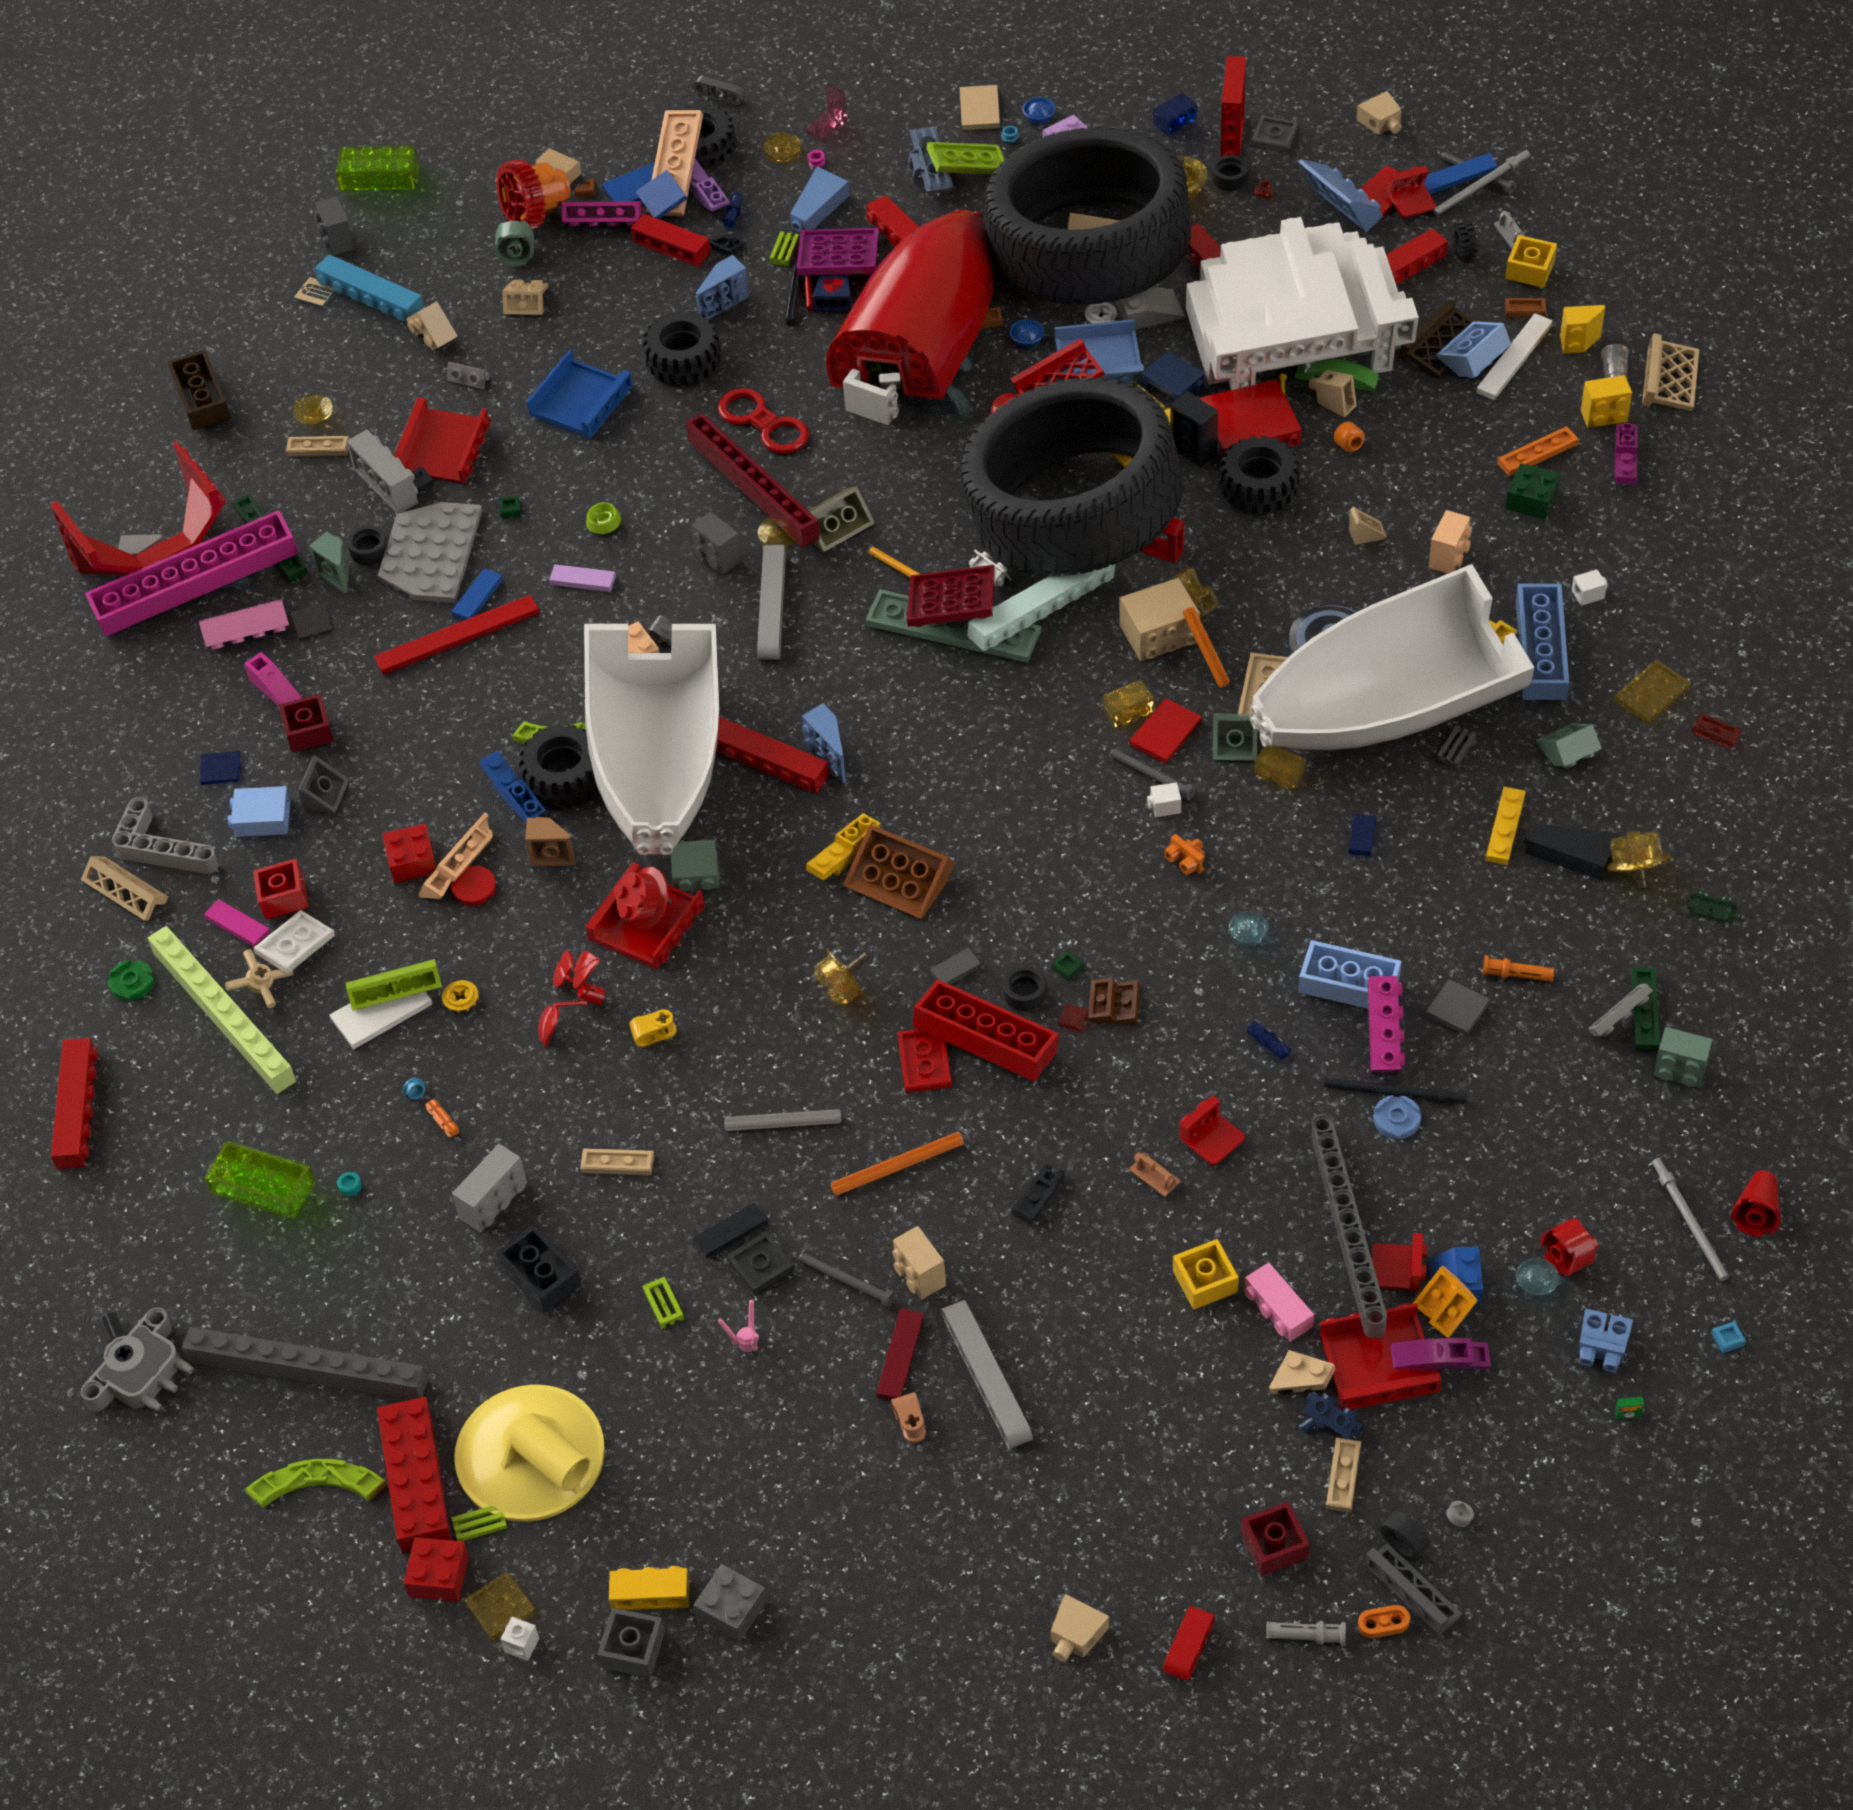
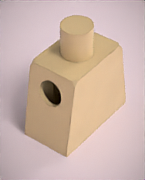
[1357,91,1402,134]
[1309,370,1357,418]
[1051,1594,1109,1662]

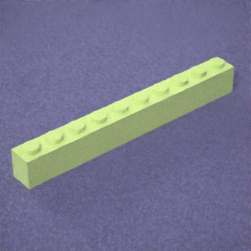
[148,926,296,1094]

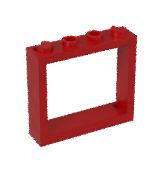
[1220,56,1246,157]

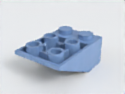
[696,255,750,319]
[802,703,846,783]

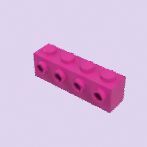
[562,201,642,226]
[1367,976,1405,1073]

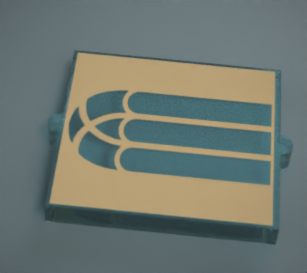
[293,277,336,308]

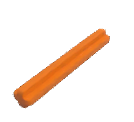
[1183,606,1230,687]

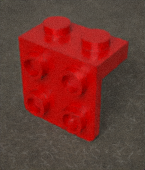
[1386,165,1436,218]
[1179,1095,1245,1166]
[1371,1233,1427,1291]

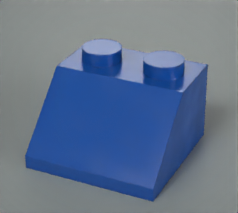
[1427,1247,1483,1305]

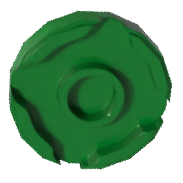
[108,960,154,1001]

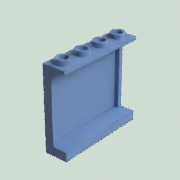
[1055,319,1144,386]

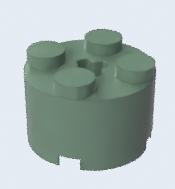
[495,221,534,267]

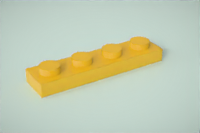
[1485,787,1526,865]

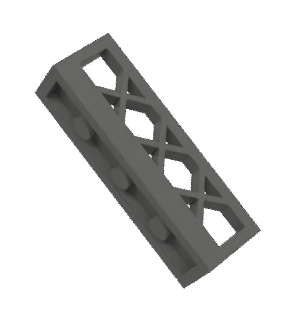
[1365,1543,1462,1636]

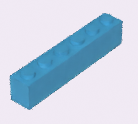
[314,254,424,323]

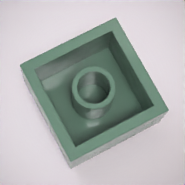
[1653,1027,1713,1088]

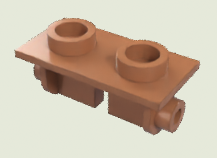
[1129,1152,1181,1197]

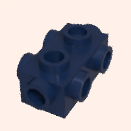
[1299,1391,1364,1439]

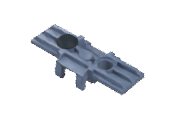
[909,126,957,194]

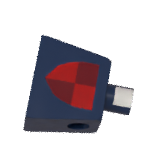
[813,274,851,312]

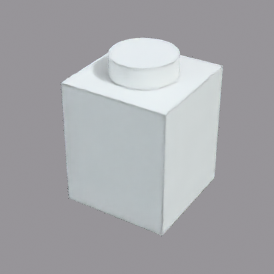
[1572,570,1608,606]
[1147,782,1181,817]

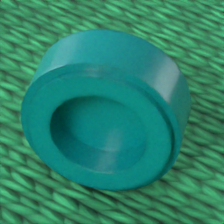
[337,1172,362,1196]

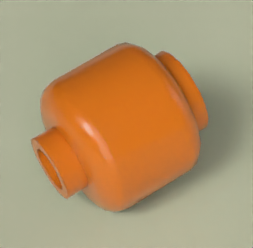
[1334,422,1365,452]

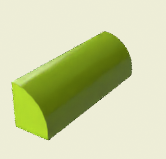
[346,959,442,1011]

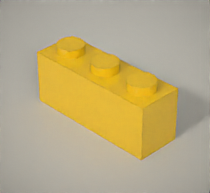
[609,1566,689,1610]

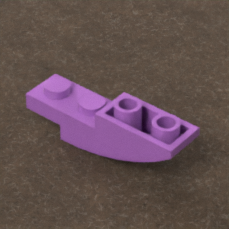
[689,159,730,211]

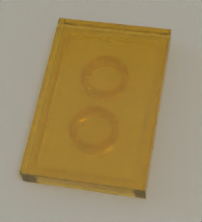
[1614,659,1691,724]

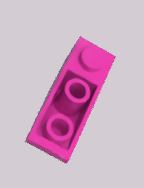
[244,652,302,706]

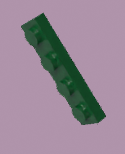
[1631,967,1660,1050]

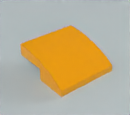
[1413,1266,1478,1338]

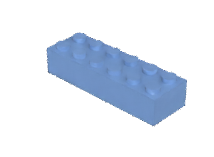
[1516,584,1569,700]

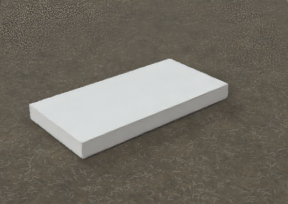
[330,992,432,1050]

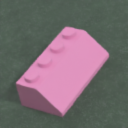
[199,599,289,650]

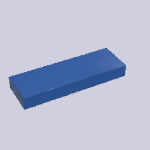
[451,568,503,620]

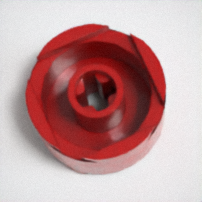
[1540,1218,1598,1277]

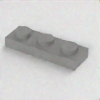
[1588,984,1653,1037]

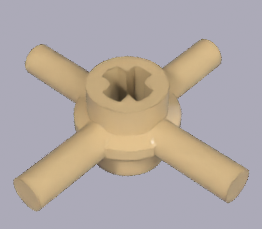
[225,949,293,1008]

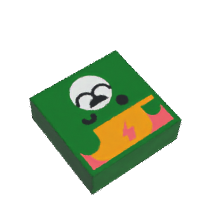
[1615,1397,1644,1419]

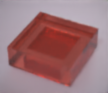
[1059,1004,1088,1032]

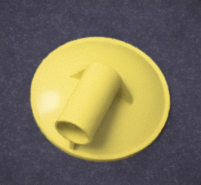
[454,1385,605,1522]

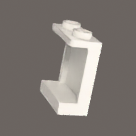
[843,369,899,425]

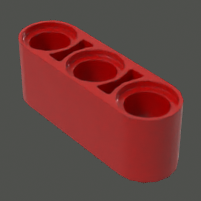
[1163,1605,1215,1682]

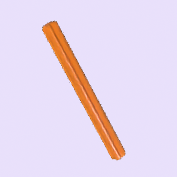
[831,1132,964,1195]

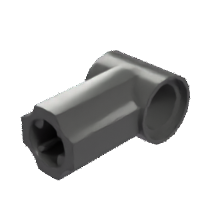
[646,615,672,645]

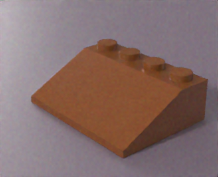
[843,824,956,919]

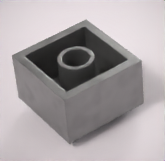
[693,1564,767,1642]

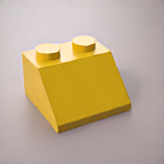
[1560,305,1605,354]

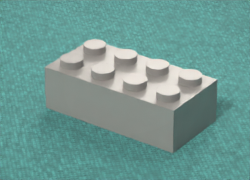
[347,430,418,514]

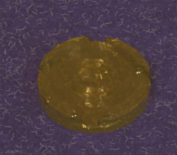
[763,132,802,163]

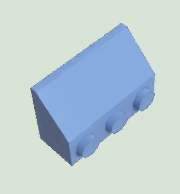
[1437,321,1511,378]

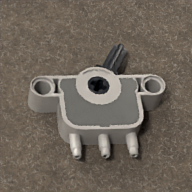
[81,1308,194,1412]

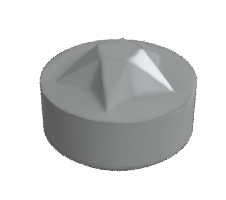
[1447,1501,1474,1527]

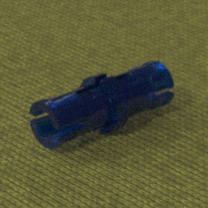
[723,192,743,228]
[1247,1021,1291,1060]

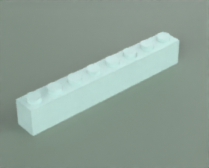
[967,565,1115,651]

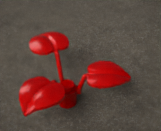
[538,951,605,1047]

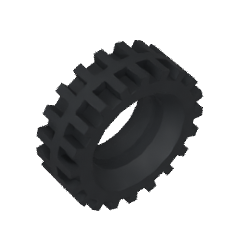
[661,101,736,169]

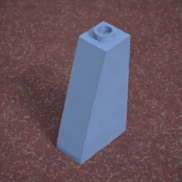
[790,167,849,233]

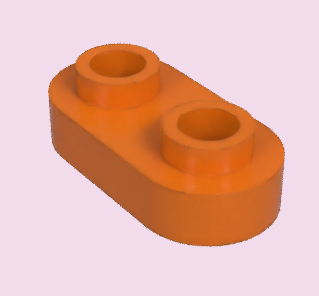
[1358,1605,1410,1638]

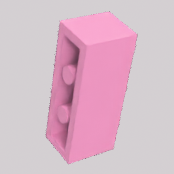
[1244,1263,1314,1342]

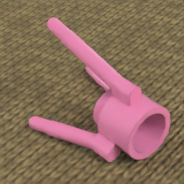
[718,1300,759,1352]

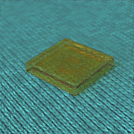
[464,1571,536,1641]

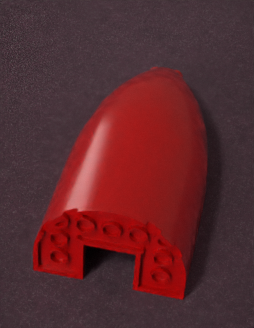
[826,210,995,400]

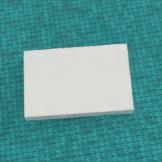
[254,910,335,974]

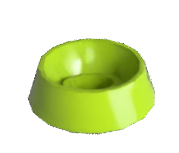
[586,502,622,534]

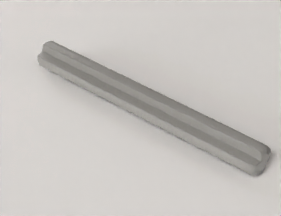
[724,1109,841,1131]

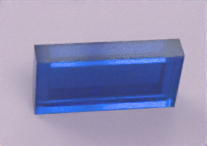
[1349,814,1376,856]

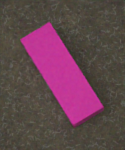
[204,899,270,947]

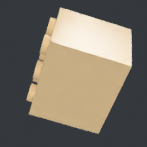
[1119,578,1200,661]

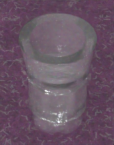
[1600,344,1629,380]

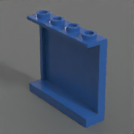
[526,350,633,439]

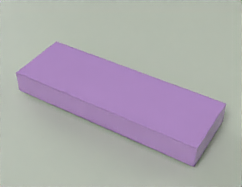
[549,564,616,592]

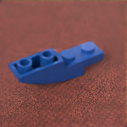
[479,750,546,823]

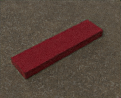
[876,1308,924,1400]

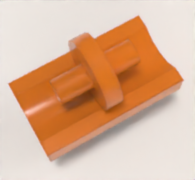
[1165,834,1205,875]

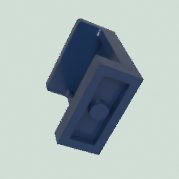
[1141,351,1205,400]

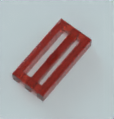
[1691,713,1742,749]

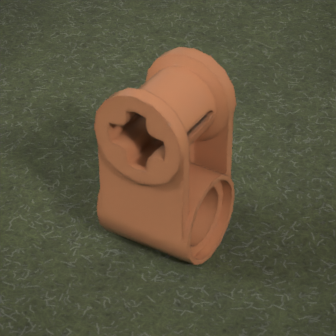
[891,1392,926,1443]

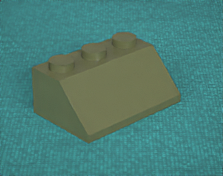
[808,486,875,552]

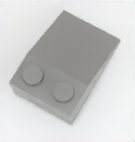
[1116,287,1185,330]

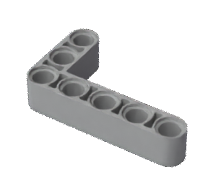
[112,797,219,874]

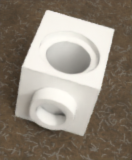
[501,1617,539,1661]

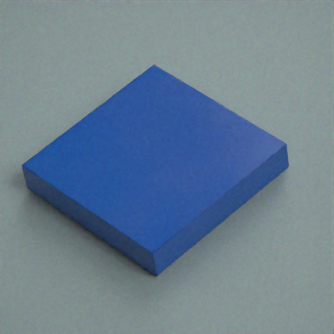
[636,170,688,219]

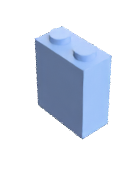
[228,786,291,837]

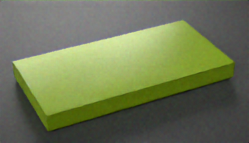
[926,142,1004,174]

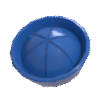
[1022,97,1055,125]
[1009,319,1044,349]

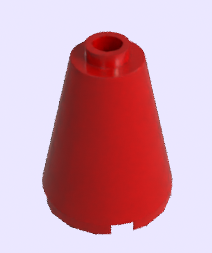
[1731,1170,1781,1237]

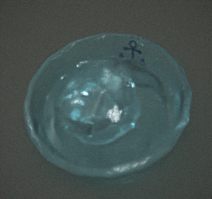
[1229,911,1269,947]
[1516,1258,1560,1298]

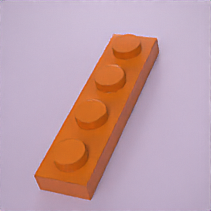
[1497,426,1579,477]

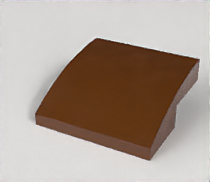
[1088,978,1141,1024]

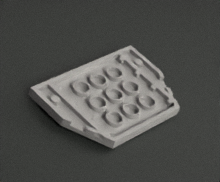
[378,502,482,603]

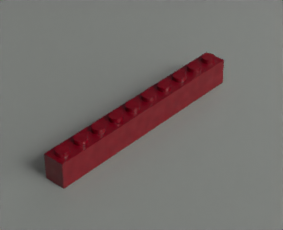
[686,413,820,548]

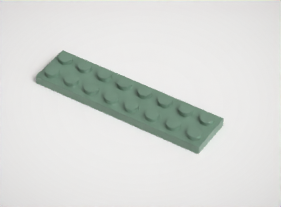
[866,589,1041,663]

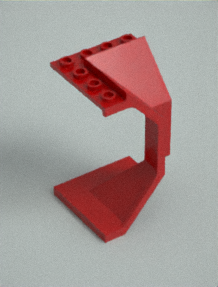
[50,441,227,575]

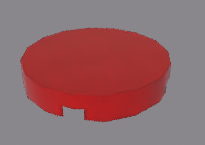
[451,866,497,906]

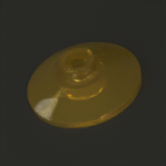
[292,394,333,424]
[758,518,795,547]

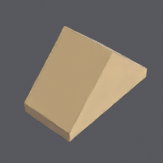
[1349,507,1387,545]

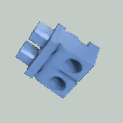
[1577,1309,1633,1373]

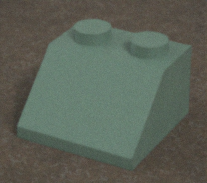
[309,532,349,593]
[1213,713,1258,760]
[1535,723,1602,768]
[671,840,720,891]

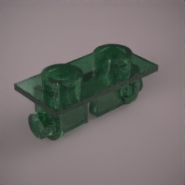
[1687,891,1737,922]

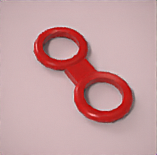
[718,388,809,454]

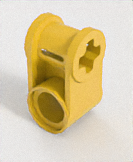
[629,1009,676,1047]

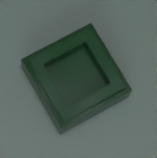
[499,496,521,519]
[1051,950,1084,981]

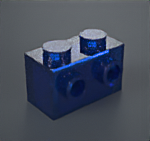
[1153,93,1197,135]

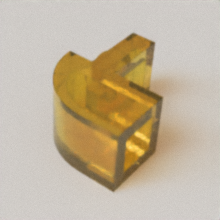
[1173,567,1219,616]

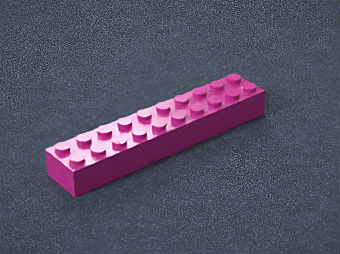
[85,510,299,637]

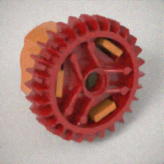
[495,159,571,230]

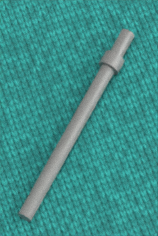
[1433,150,1530,216]
[1652,1158,1729,1281]

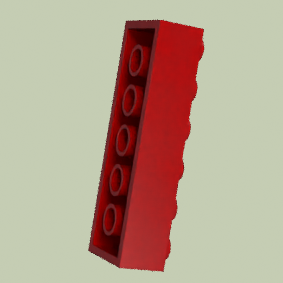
[913,979,1059,1082]
[377,1397,452,1553]

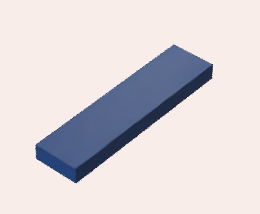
[1424,153,1497,194]

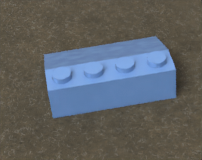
[1298,159,1383,233]

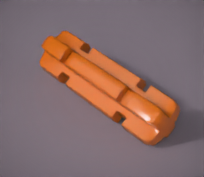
[426,1099,459,1137]

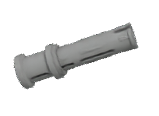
[1266,1621,1346,1646]

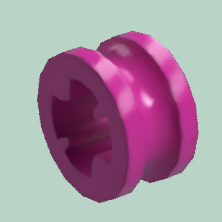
[808,150,826,168]

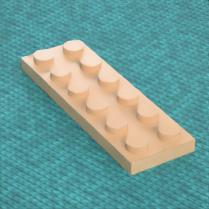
[645,110,703,216]

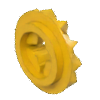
[442,980,479,1013]

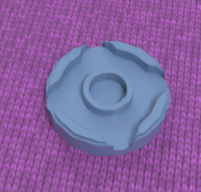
[1373,1095,1421,1139]

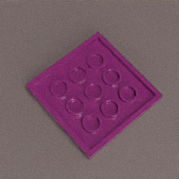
[796,228,879,277]

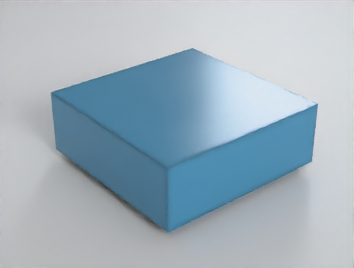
[1711,1321,1746,1353]

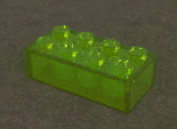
[335,145,419,190]
[205,1140,316,1219]

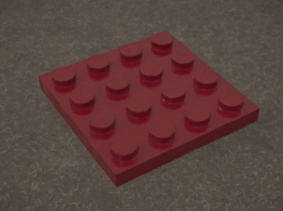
[907,565,996,627]

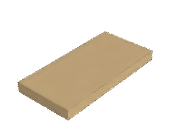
[1238,653,1288,714]

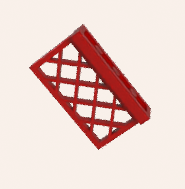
[1010,338,1105,394]

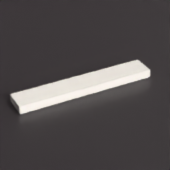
[1476,314,1553,400]

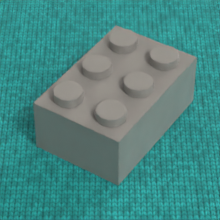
[452,1144,527,1233]

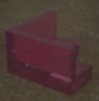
[806,83,847,141]

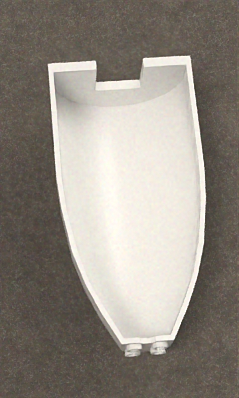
[1250,564,1534,750]
[584,624,719,855]

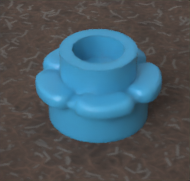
[1001,126,1020,143]
[403,1078,425,1100]

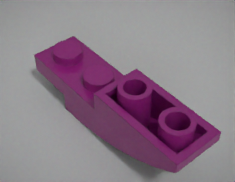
[1614,423,1638,485]
[1390,1338,1491,1371]

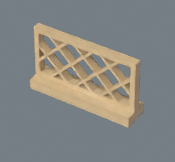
[1642,333,1699,411]

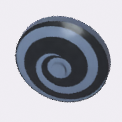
[1289,605,1358,654]

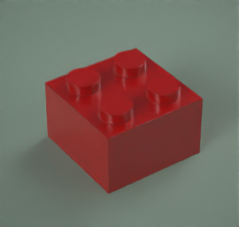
[382,823,436,883]
[253,859,309,920]
[404,1537,469,1602]

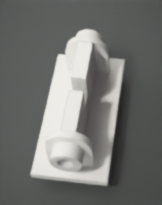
[969,550,1011,587]

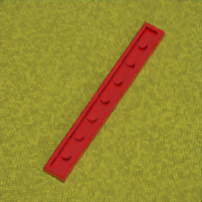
[374,595,539,675]

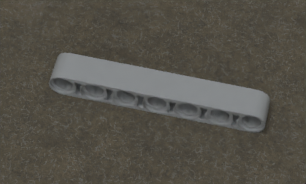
[757,545,786,660]
[941,1300,1033,1449]

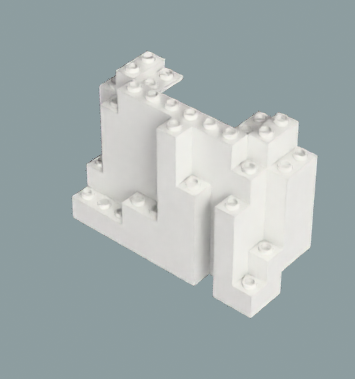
[1186,217,1419,390]

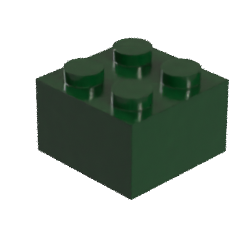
[1506,463,1561,520]

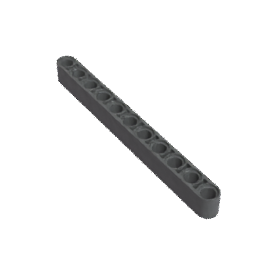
[1312,1115,1387,1339]

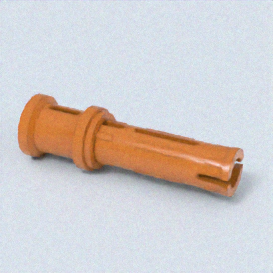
[1482,955,1554,983]

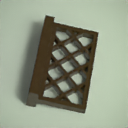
[1398,299,1473,379]

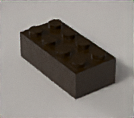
[167,350,231,431]

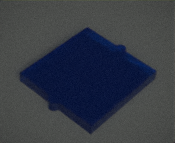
[199,751,242,785]

